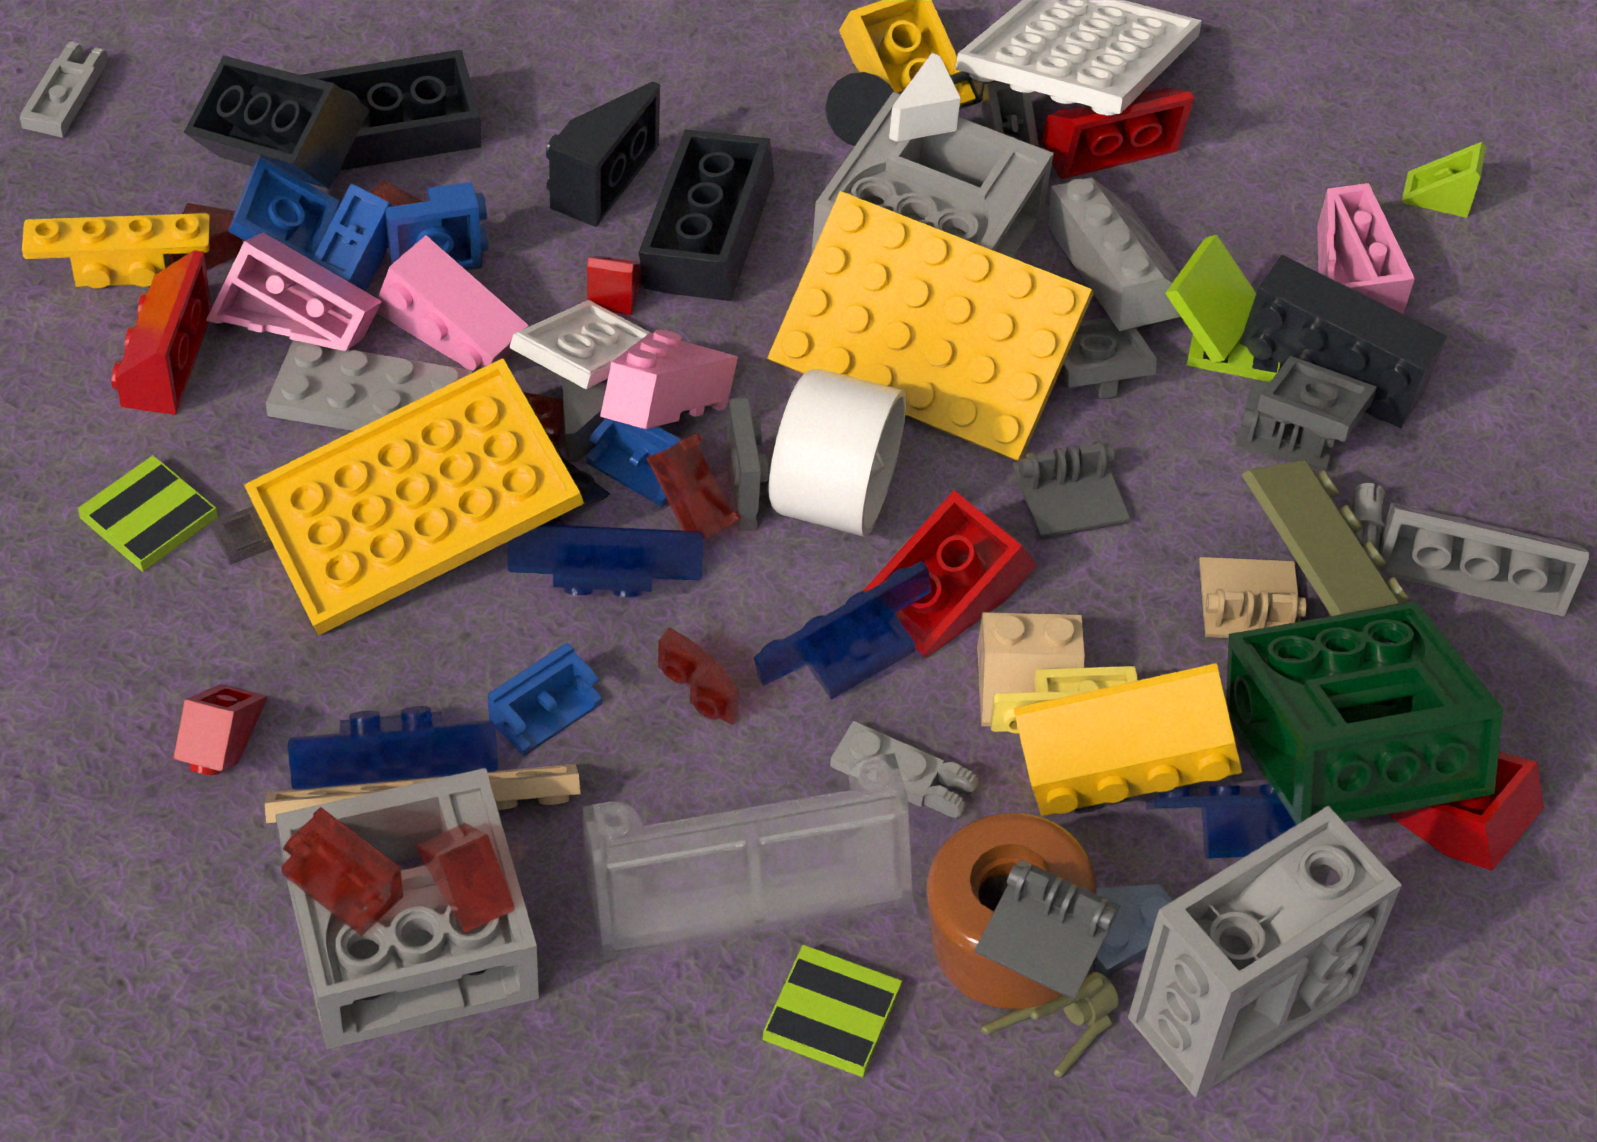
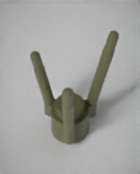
[981,972,1119,1078]

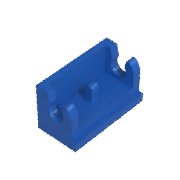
[312,183,394,291]
[586,418,694,507]
[488,642,602,756]

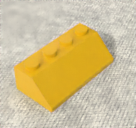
[1014,663,1242,816]

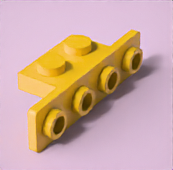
[22,213,210,289]

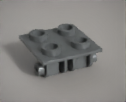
[1235,379,1335,471]
[1012,441,1131,538]
[974,859,1121,1000]

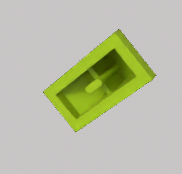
[1402,142,1486,218]

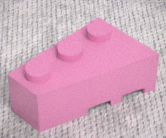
[206,232,382,351]
[600,330,738,429]

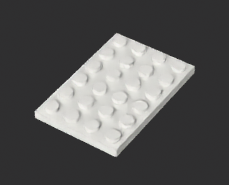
[956,0,1202,115]

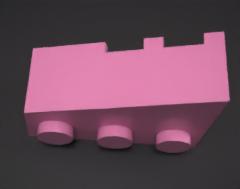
[1317,183,1415,314]
[377,235,529,372]

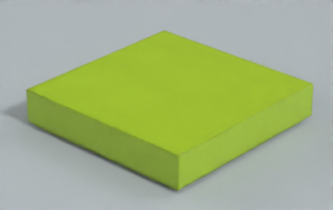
[1165,234,1256,363]

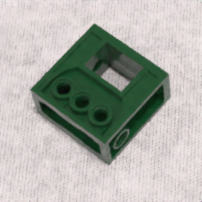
[1226,601,1503,825]

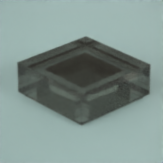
[211,506,275,565]

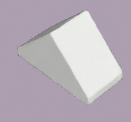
[889,53,961,142]

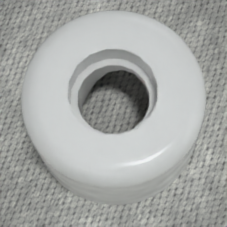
[769,369,906,537]

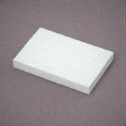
[510,300,650,389]

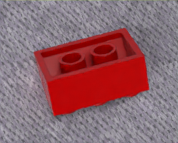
[1041,88,1194,179]
[111,250,212,415]

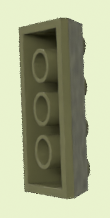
[1241,460,1411,616]

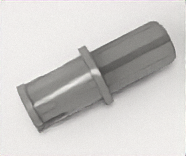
[1353,483,1385,550]

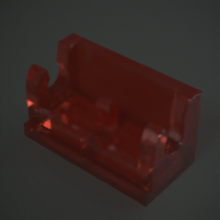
[646,432,741,543]
[281,807,404,936]

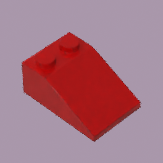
[857,490,1037,658]
[1387,751,1544,871]

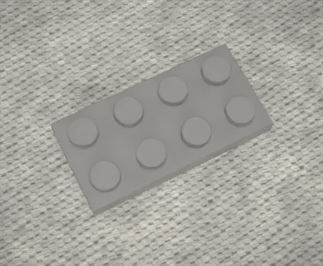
[266,340,473,431]

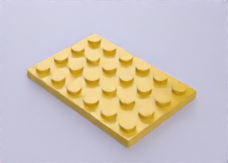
[767,191,1094,462]
[244,358,584,636]

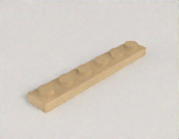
[264,764,581,823]

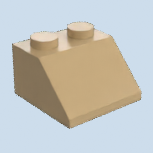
[977,612,1085,726]

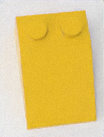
[839,0,976,106]

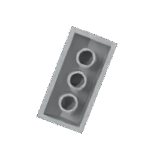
[1048,177,1181,331]
[1379,502,1589,617]

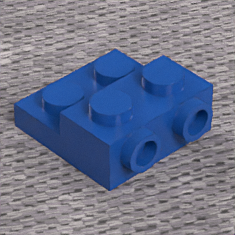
[228,158,339,260]
[385,182,488,270]

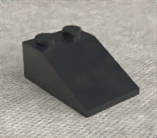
[546,81,660,227]

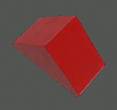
[587,256,642,315]

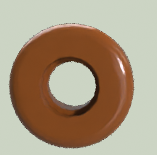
[926,813,1097,1009]

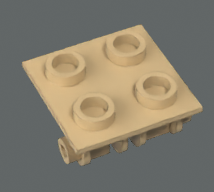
[1199,557,1306,638]

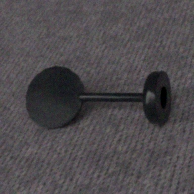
[825,43,999,146]

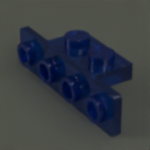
[507,524,703,597]
[753,561,931,700]
[288,706,498,790]
[1146,784,1297,859]

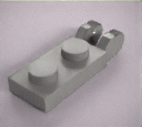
[20,41,108,138]
[830,721,979,818]

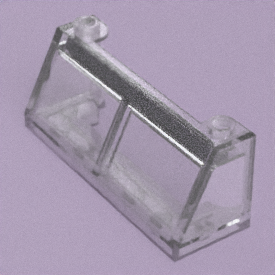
[583,753,913,961]

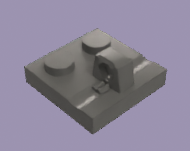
[1060,317,1157,399]
[1257,356,1377,442]
[726,398,771,531]

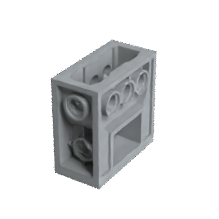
[811,92,1054,259]
[275,768,539,1049]
[1128,806,1401,1098]

